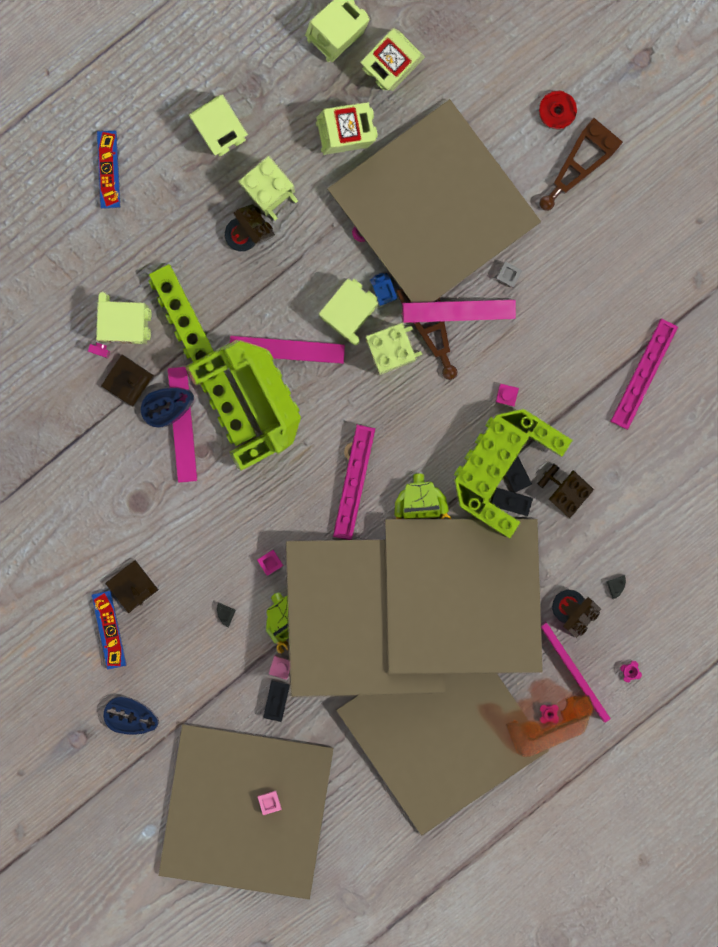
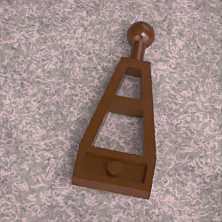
[539,118,623,211]
[396,289,458,380]

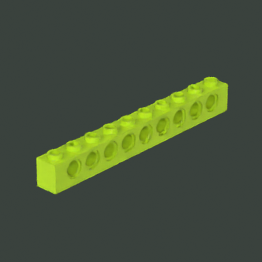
[148,264,257,447]

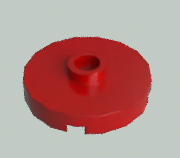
[539,90,577,130]

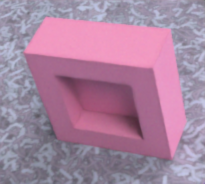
[269,655,290,680]
[258,791,282,815]

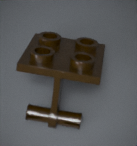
[101,354,154,407]
[537,463,594,519]
[105,560,159,613]

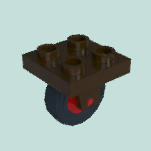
[224,204,275,252]
[552,590,601,638]

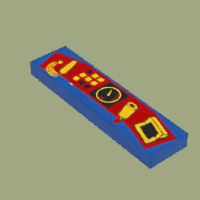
[97,131,121,209]
[92,591,127,670]

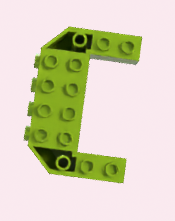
[185,340,301,471]
[454,409,573,538]

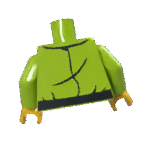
[394,473,452,519]
[266,592,289,653]

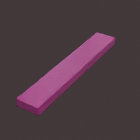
[402,299,516,323]
[610,318,678,430]
[230,336,345,364]
[168,367,198,483]
[333,424,376,540]
[541,621,611,723]

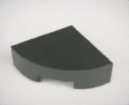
[606,575,626,599]
[217,602,236,628]

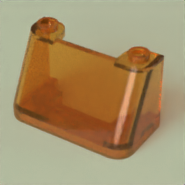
[506,695,593,757]

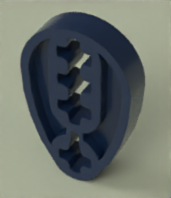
[141,388,194,428]
[103,696,159,735]

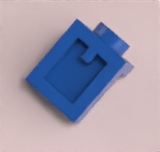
[370,273,398,306]

